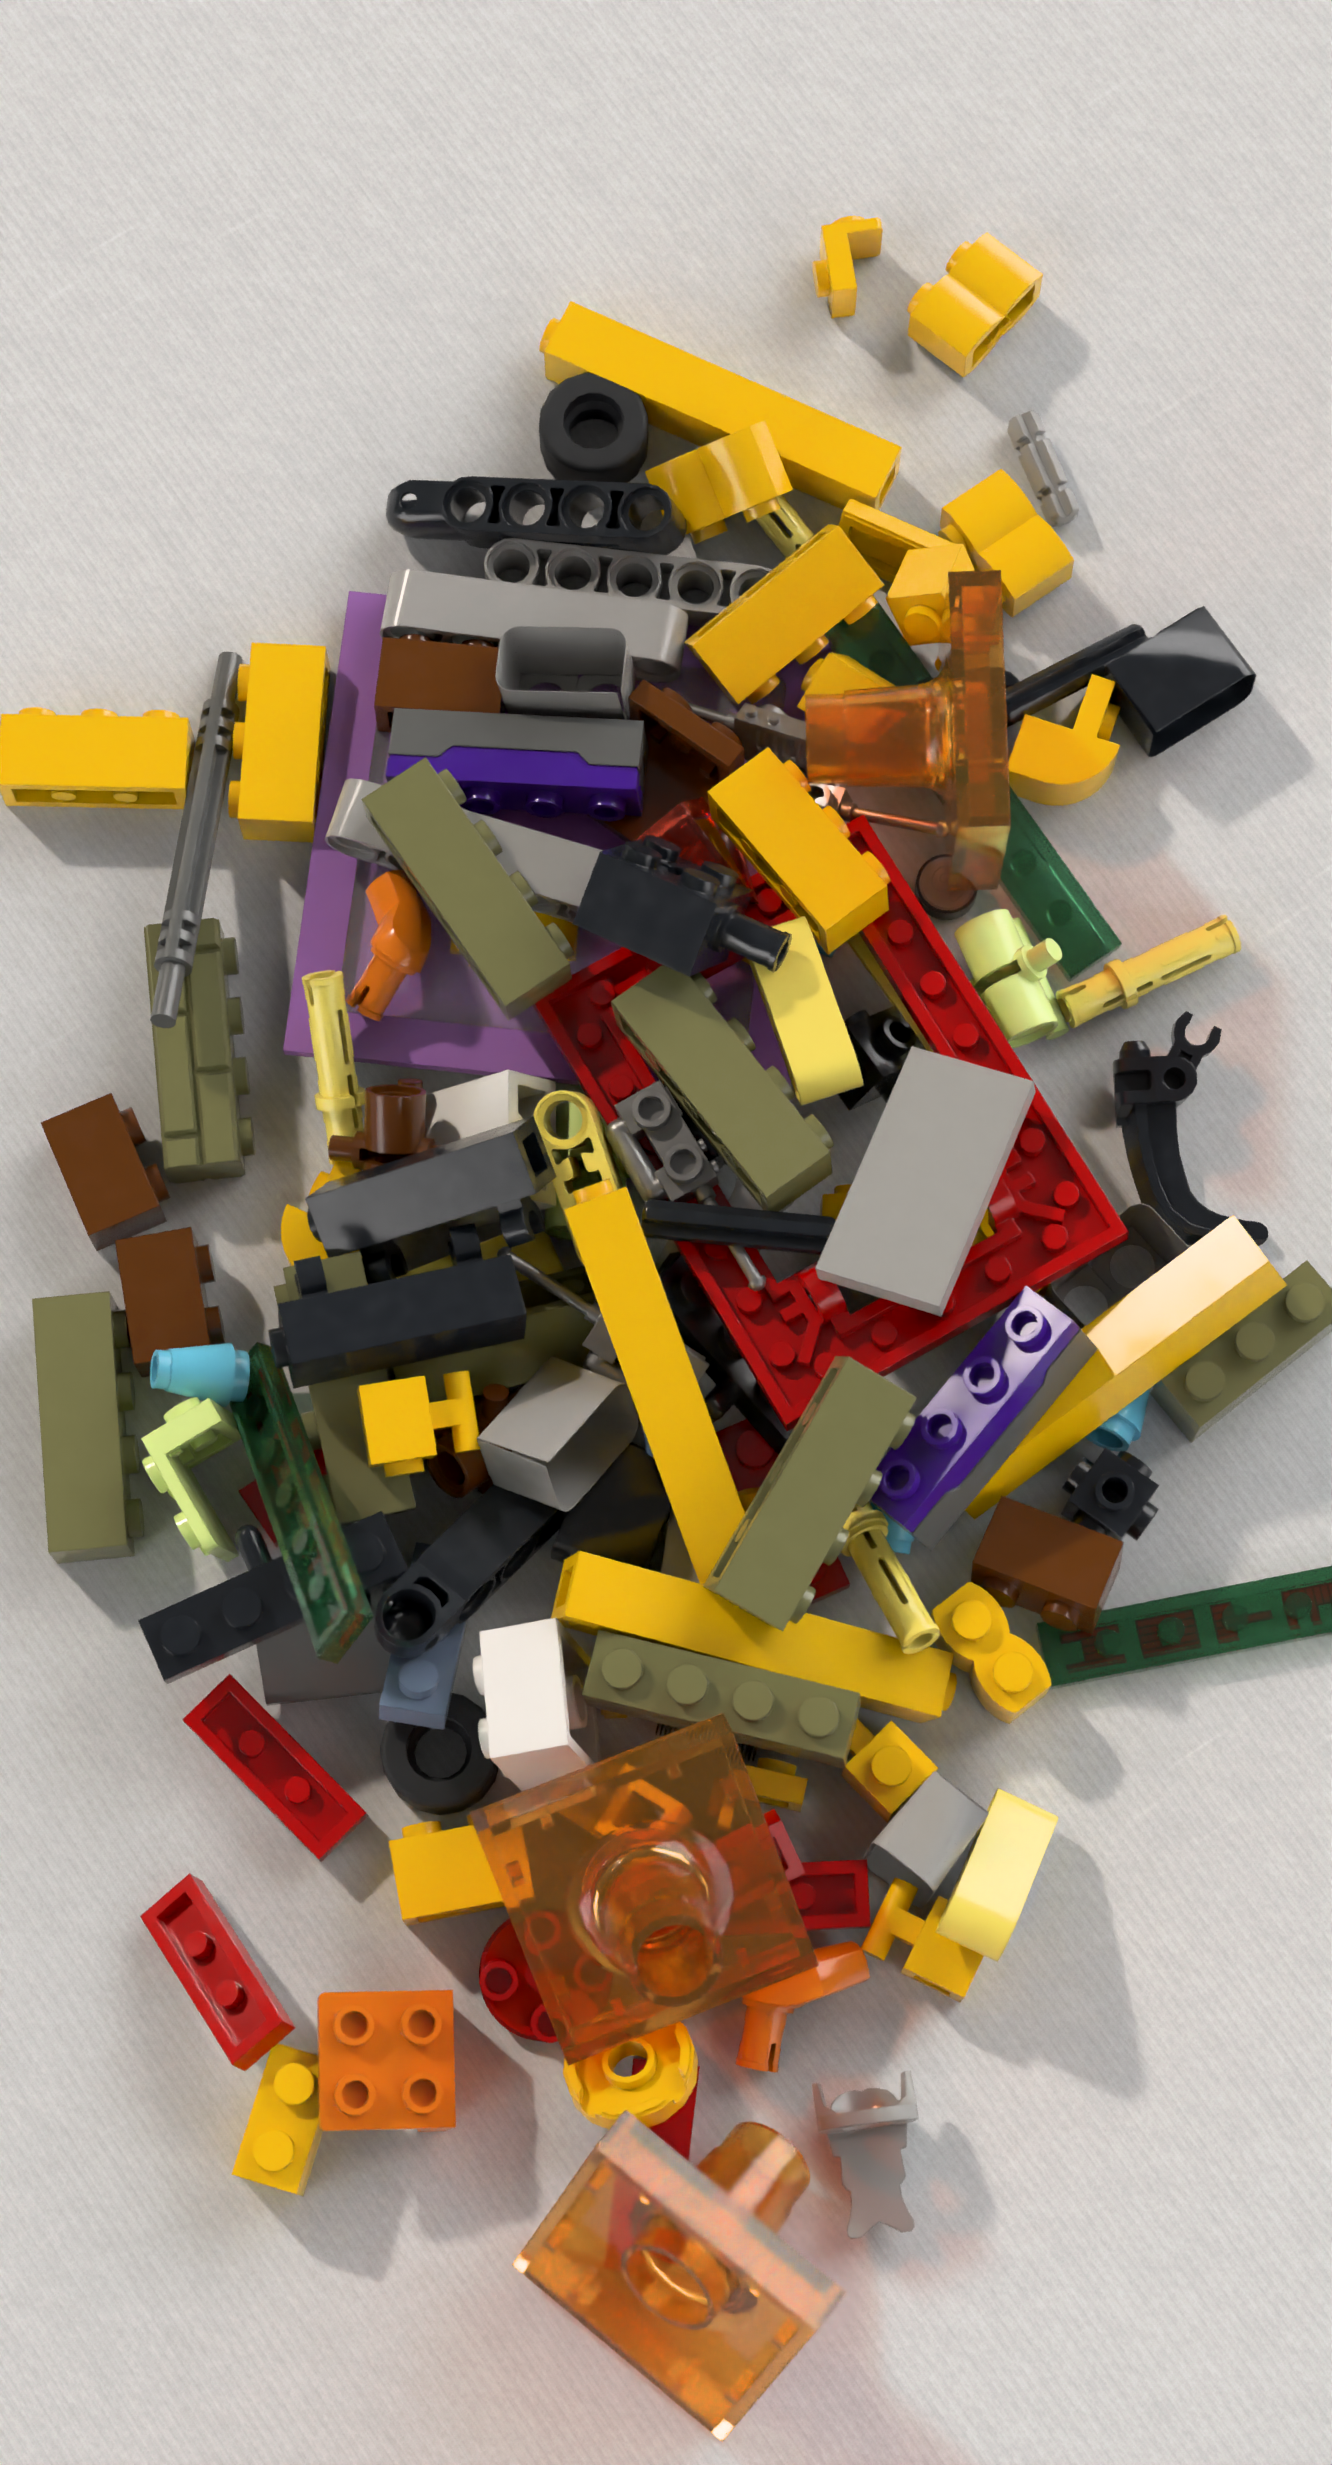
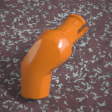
[345,870,431,1021]
[735,1941,870,2073]

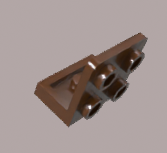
[587,679,744,854]

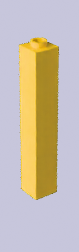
[539,301,902,510]
[564,1178,745,1584]
[965,1214,1287,1520]
[551,1551,957,1724]

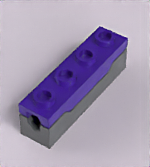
[385,708,649,821]
[870,1286,1098,1551]

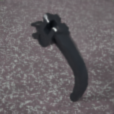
[1113,1011,1268,1246]

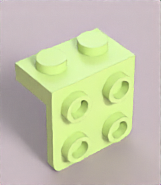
[141,1397,246,1562]

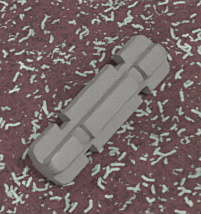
[1007,411,1079,527]

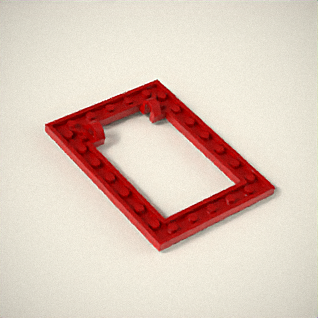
[533,814,1129,1431]

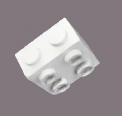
[425,1069,556,1228]

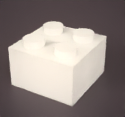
[473,1618,603,1797]

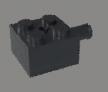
[573,835,792,976]

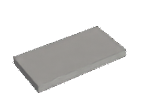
[815,1046,1036,1316]

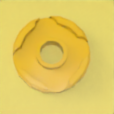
[563,2003,698,2131]

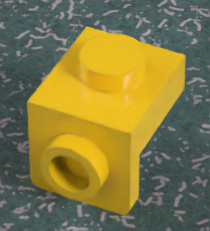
[812,216,883,319]
[706,1758,808,1834]

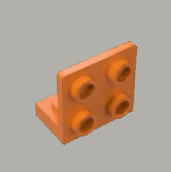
[317,1990,456,2132]

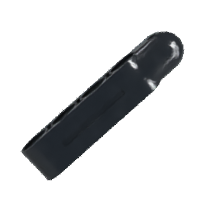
[386,476,687,555]
[374,1485,568,1658]

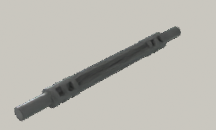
[150,652,243,1028]

